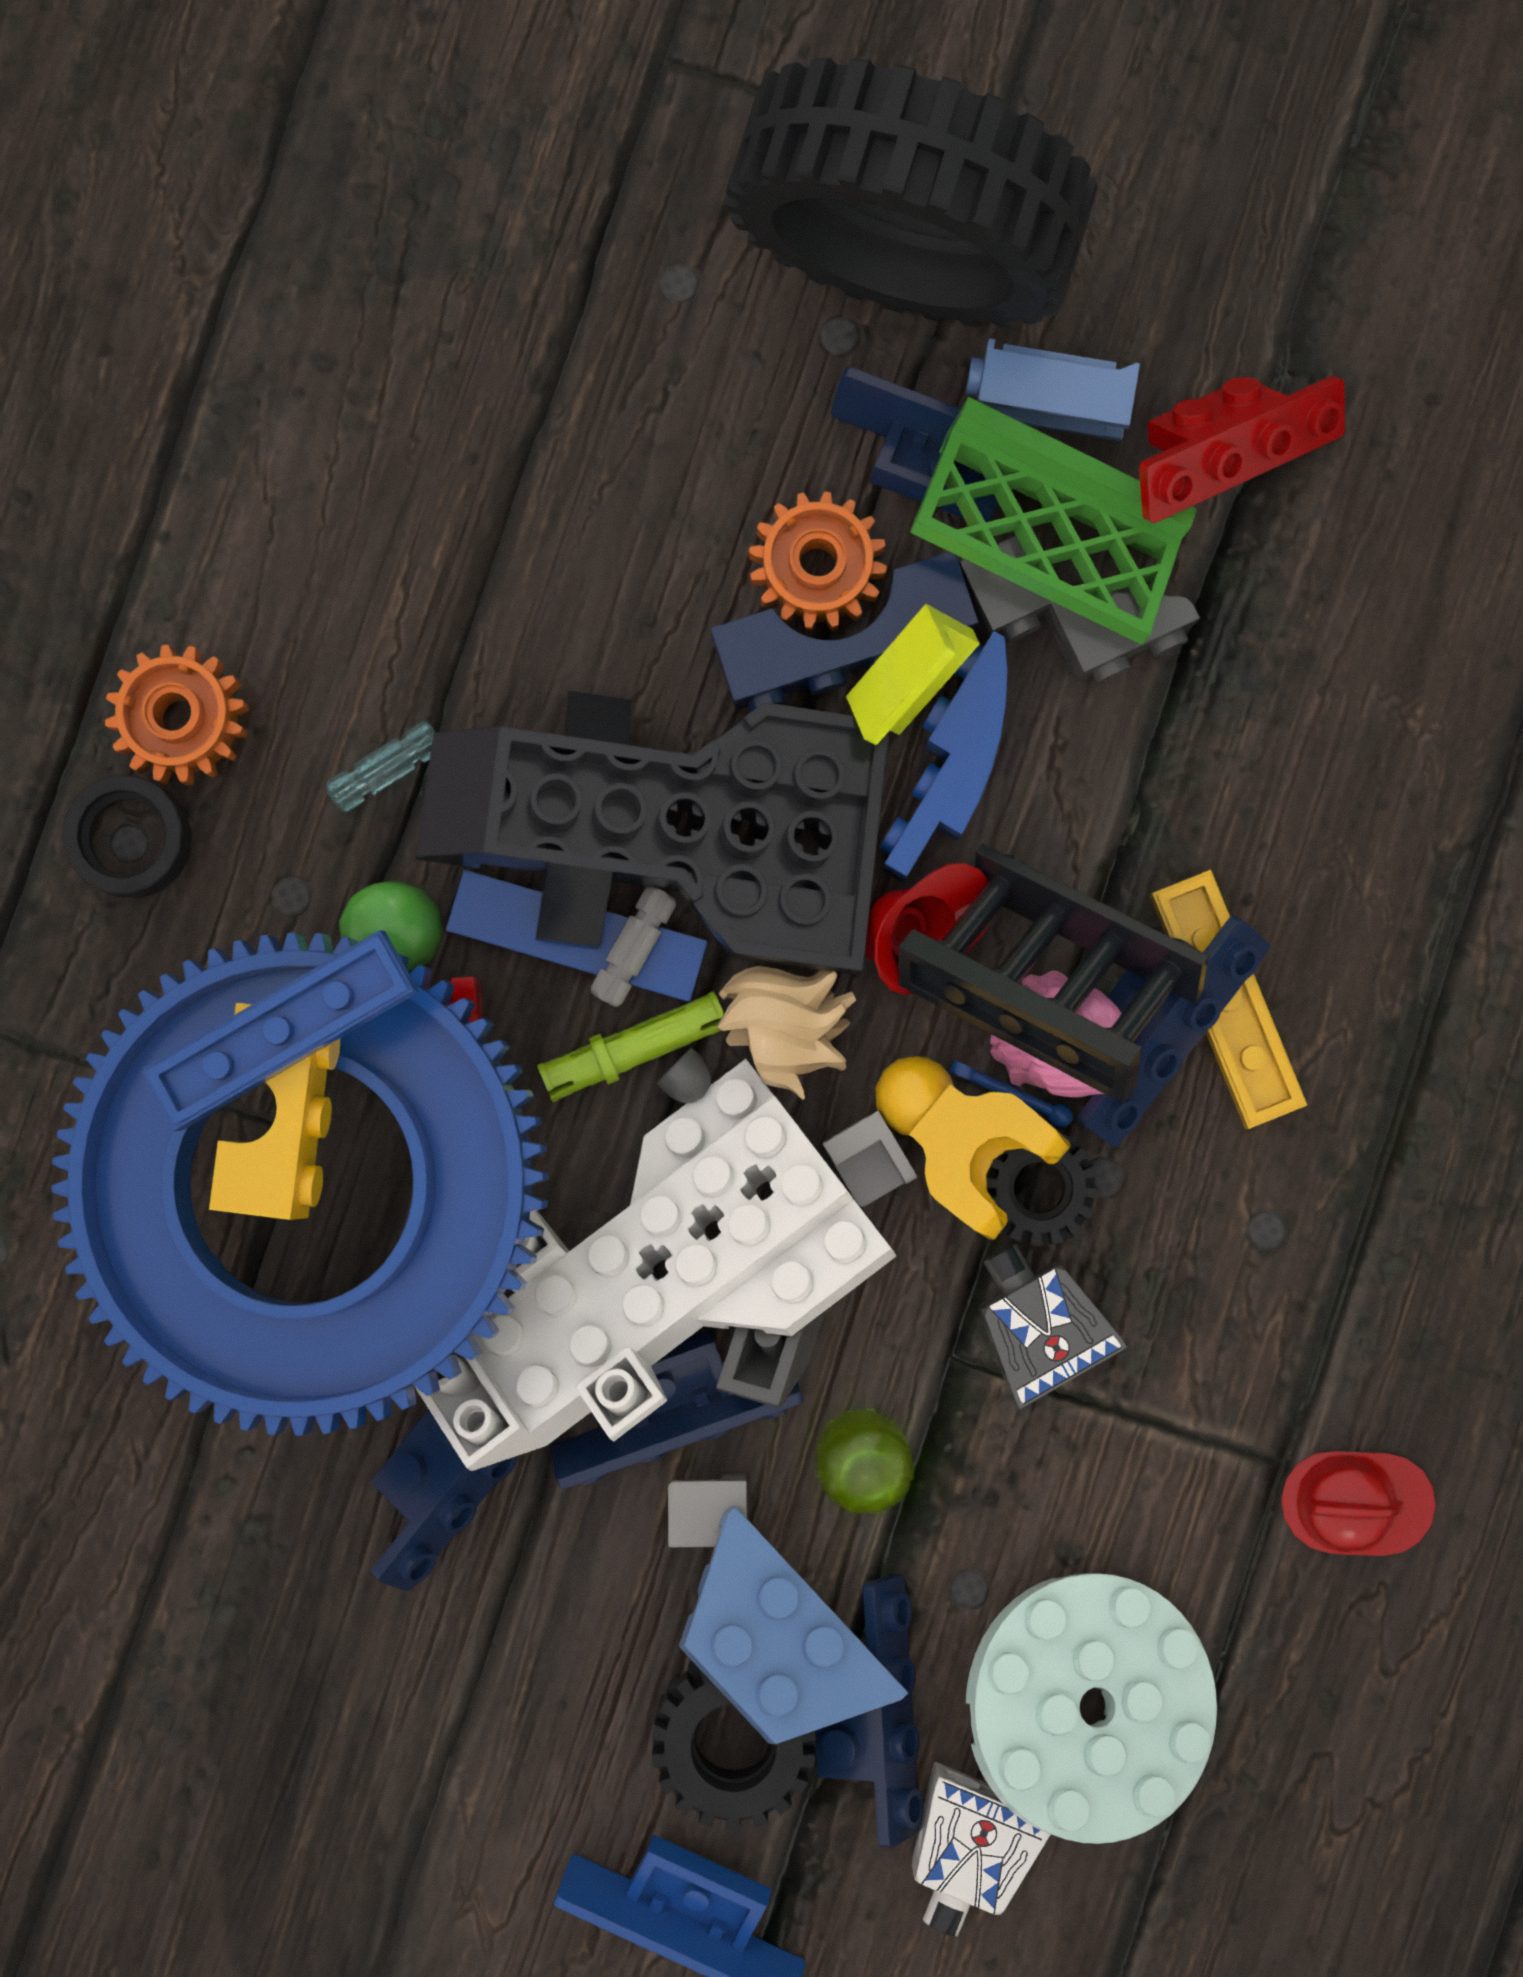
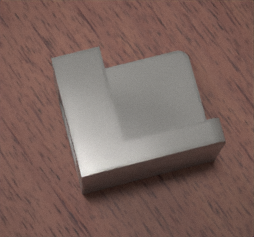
[821,1111,918,1207]
[668,1473,747,1547]

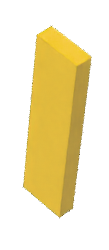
[1149,870,1307,1129]

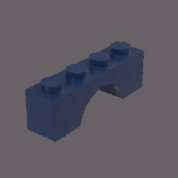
[711,552,978,712]

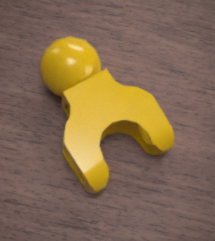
[875,1056,1070,1240]

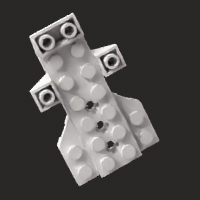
[414,1059,896,1471]

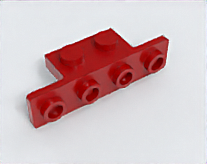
[1139,376,1345,523]

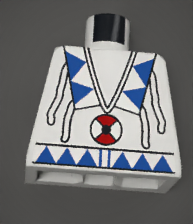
[912,1762,1051,1936]

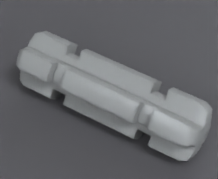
[591,887,676,1007]

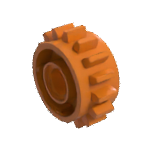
[749,491,887,634]
[105,644,249,786]

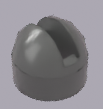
[656,1047,711,1103]

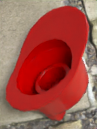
[864,862,989,995]
[1281,1451,1436,1556]

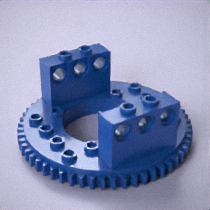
[51,933,549,1436]

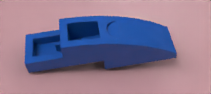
[879,631,1007,882]

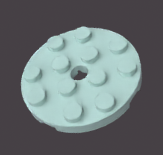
[966,1573,1217,1844]

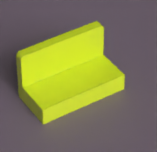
[846,604,980,745]

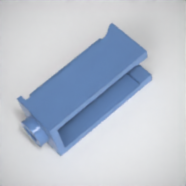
[965,338,1140,442]

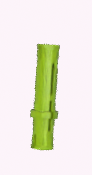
[537,991,724,1103]

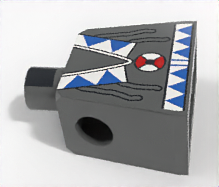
[978,1243,1127,1409]

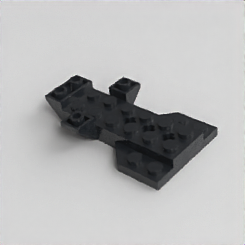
[416,691,889,975]

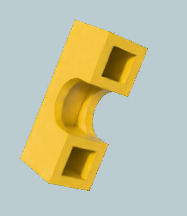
[209,1003,340,1220]

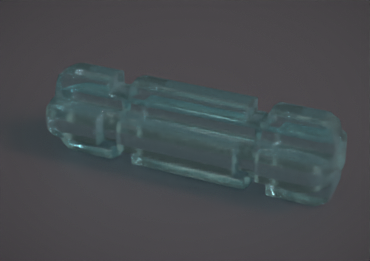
[325,721,436,811]

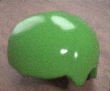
[339,881,444,972]

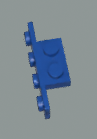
[553,1835,806,1977]

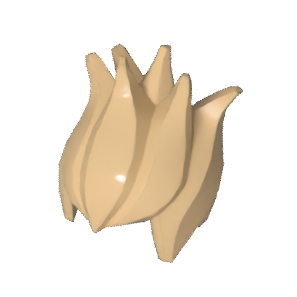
[717,965,856,1100]

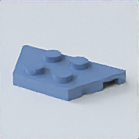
[679,1506,908,1744]

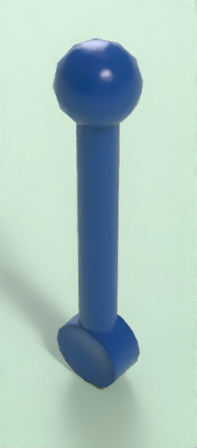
[948,1060,1074,1128]

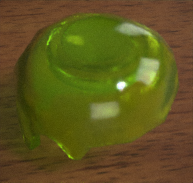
[814,1409,914,1514]

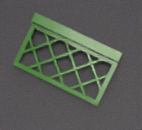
[910,396,1197,645]

